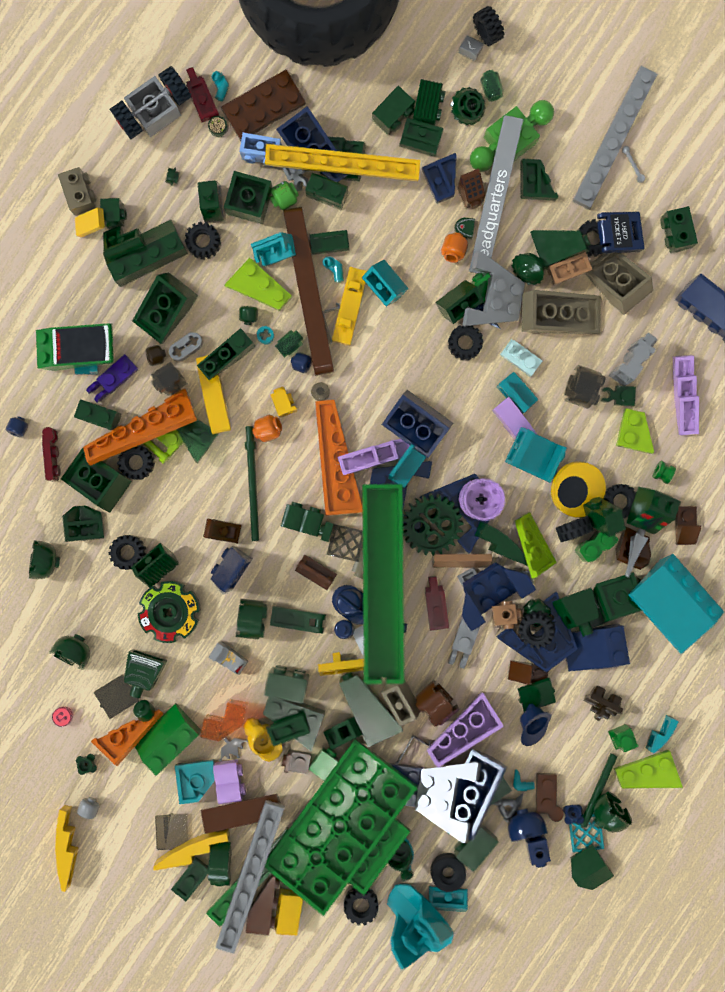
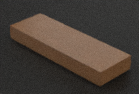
[433,554,492,568]

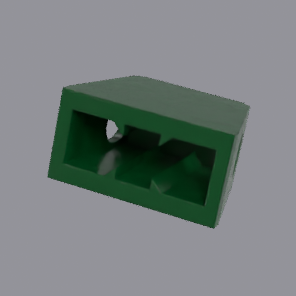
[552,587,599,637]

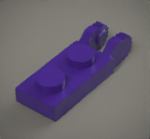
[86,354,138,403]

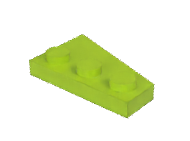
[614,750,683,788]

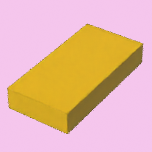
[75,208,105,237]

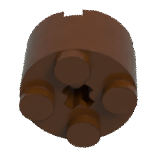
[415,680,459,727]

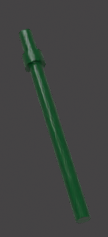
[245,426,259,541]

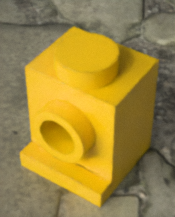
[270,387,297,418]

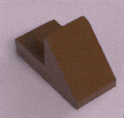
[675,506,701,545]
[203,518,242,544]
[508,660,549,685]

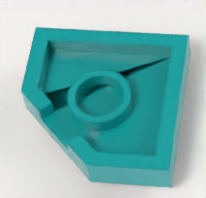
[175,759,215,805]

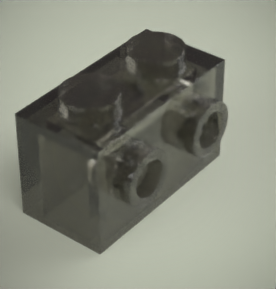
[151,362,187,396]

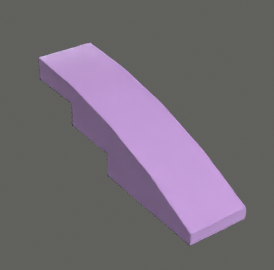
[673,355,699,435]
[338,439,416,475]

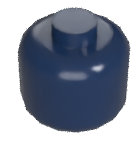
[291,352,312,374]
[6,416,28,437]
[334,620,355,639]

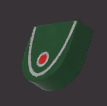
[454,218,475,239]

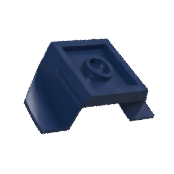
[462,562,536,632]

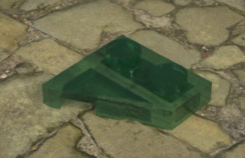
[176,419,219,464]

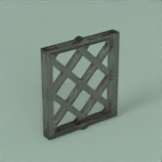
[327,524,363,562]

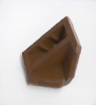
[615,527,651,570]

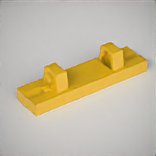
[332,267,367,346]
[318,652,364,676]

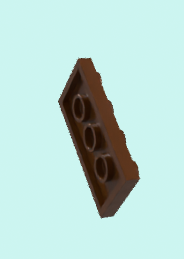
[221,69,306,141]

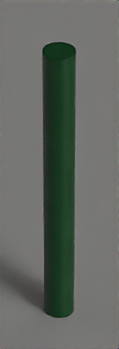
[580,753,618,828]

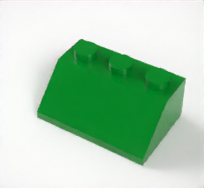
[135,703,202,776]

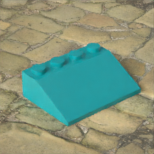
[629,554,724,654]

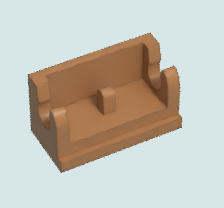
[547,252,592,285]

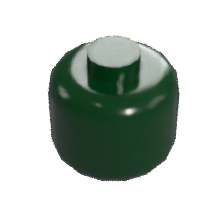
[239,306,258,325]
[133,700,155,722]

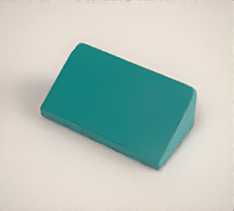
[428,886,468,912]

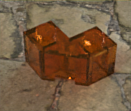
[200,699,249,741]

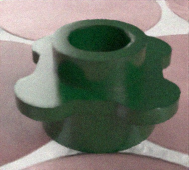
[76,754,97,775]

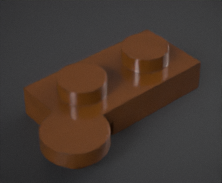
[536,773,564,822]

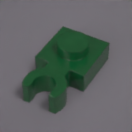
[601,386,636,407]

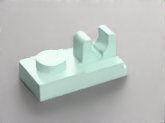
[500,339,542,377]

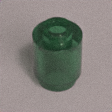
[480,70,504,102]
[275,330,303,358]

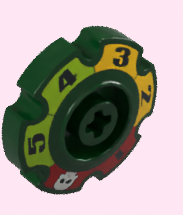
[138,581,201,643]

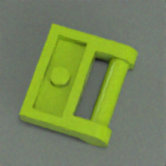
[143,430,186,464]

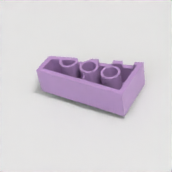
[427,692,504,768]

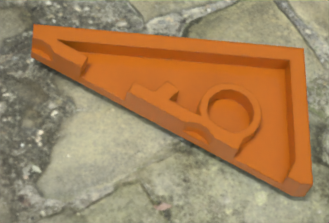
[91,709,164,766]

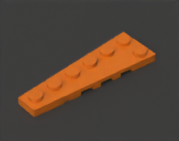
[83,388,197,466]
[315,400,362,516]

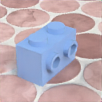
[239,133,282,167]

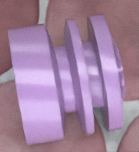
[459,479,505,520]

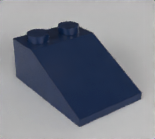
[211,546,253,594]
[566,624,630,671]

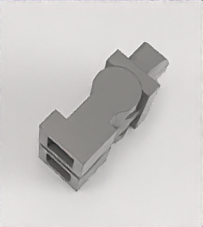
[609,333,658,386]

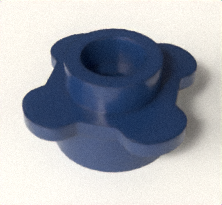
[563,805,584,825]

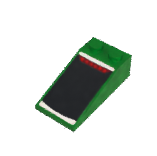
[36,323,114,371]

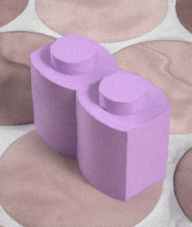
[213,759,246,804]

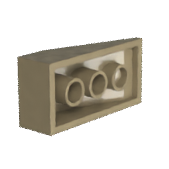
[522,290,601,334]

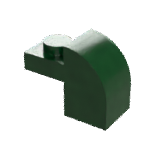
[323,717,363,750]
[208,842,232,887]

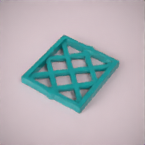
[569,814,604,853]

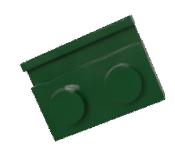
[399,118,444,157]

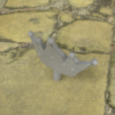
[219,737,248,762]

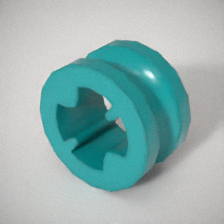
[257,326,274,345]

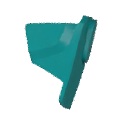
[387,884,454,970]

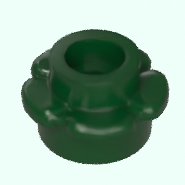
[165,167,179,186]

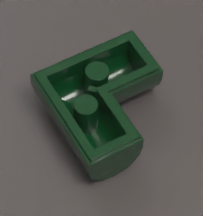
[103,226,145,260]

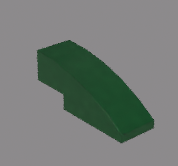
[474,521,528,566]

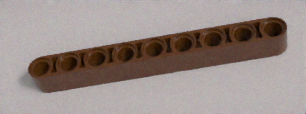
[283,207,334,376]

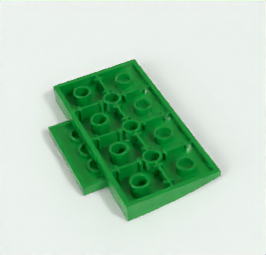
[264,739,418,917]

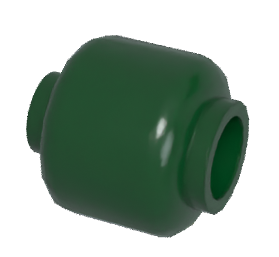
[522,598,551,627]

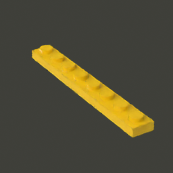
[265,144,420,181]

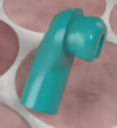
[211,71,229,102]
[323,257,344,282]

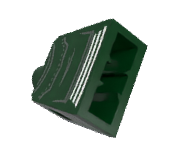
[124,649,167,698]

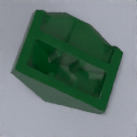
[62,506,104,542]
[570,844,614,890]

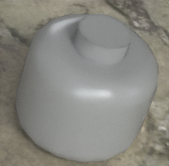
[77,797,99,819]

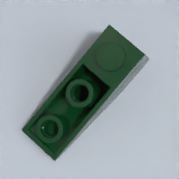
[196,328,256,380]

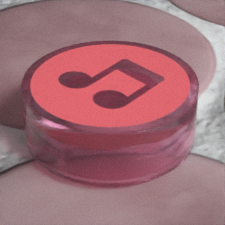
[52,706,73,727]

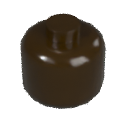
[145,345,166,366]

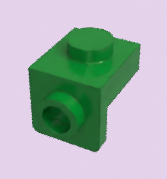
[471,272,491,303]

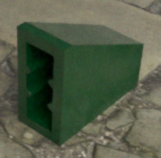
[530,230,591,269]

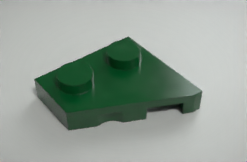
[520,159,558,201]

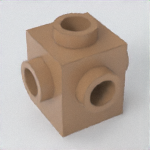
[492,601,523,629]

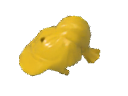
[243,717,283,762]

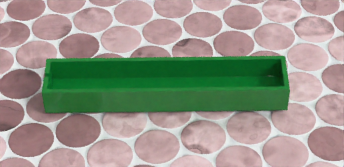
[362,484,404,684]

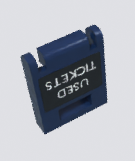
[597,212,645,253]

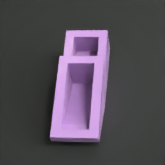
[492,397,537,440]

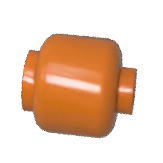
[441,233,468,263]
[252,414,282,442]

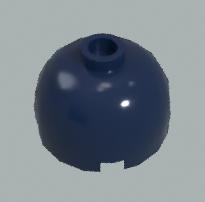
[508,808,548,842]

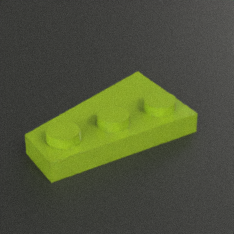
[224,257,292,311]
[515,512,557,579]

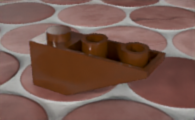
[246,874,280,936]

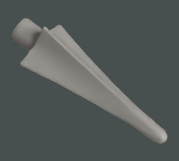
[625,529,648,577]

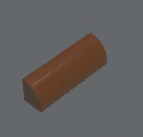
[200,794,283,834]

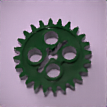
[403,493,464,556]

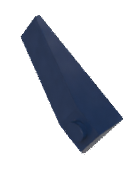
[276,106,349,182]

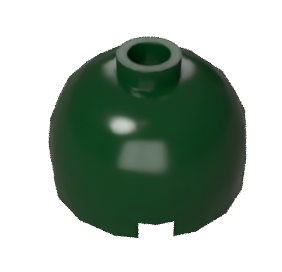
[29,540,60,579]
[49,634,90,670]
[594,792,632,833]

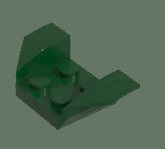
[590,572,642,628]

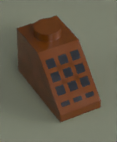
[457,168,485,209]

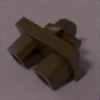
[583,686,623,721]

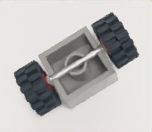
[110,66,192,140]

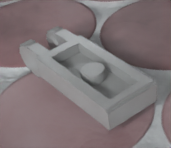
[448,618,480,669]

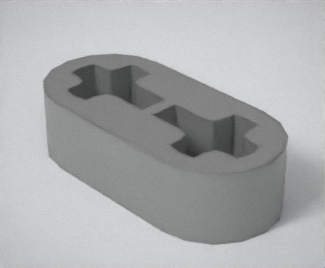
[169,332,203,361]

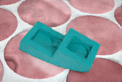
[645,715,679,753]

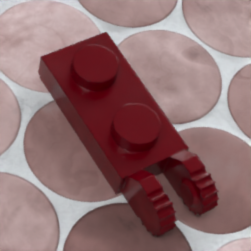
[42,427,61,482]

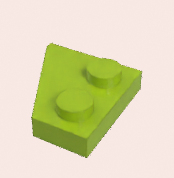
[616,408,654,454]

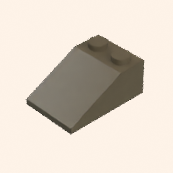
[585,253,653,315]

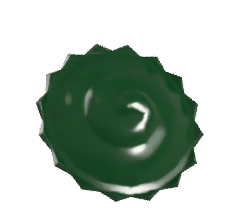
[450,87,486,126]
[511,253,545,286]

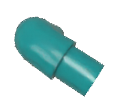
[513,769,535,791]

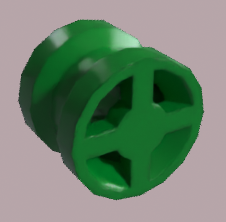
[652,461,676,484]

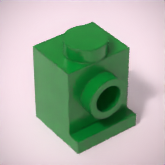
[608,724,639,753]

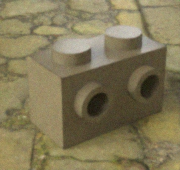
[58,167,97,216]
[381,679,421,726]

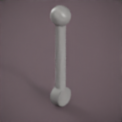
[622,146,645,183]

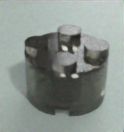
[564,365,606,409]

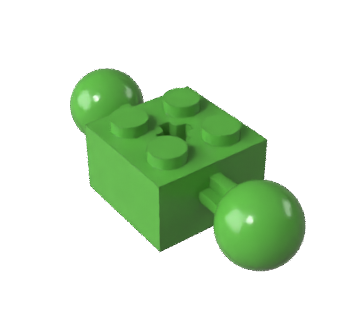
[470,100,554,172]

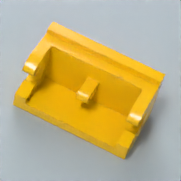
[274,888,303,936]

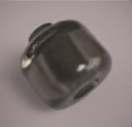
[311,382,330,401]

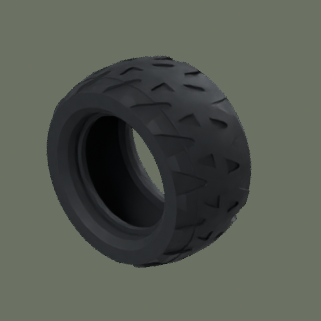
[239,0,399,67]

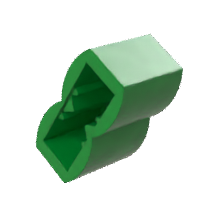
[575,530,618,562]

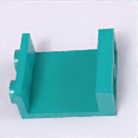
[505,427,567,483]

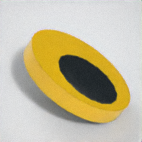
[551,461,606,517]

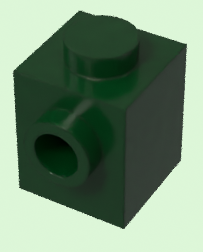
[100,198,127,229]

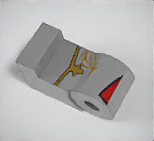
[208,641,248,675]

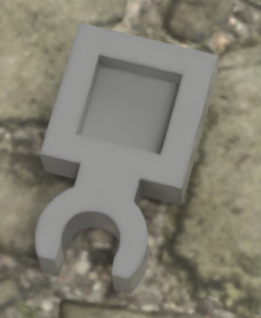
[282,167,309,191]

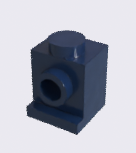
[525,834,551,868]

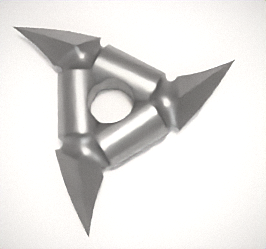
[493,793,523,823]

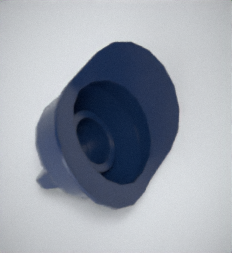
[332,585,363,625]
[520,704,551,746]

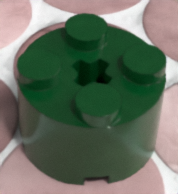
[235,598,267,640]

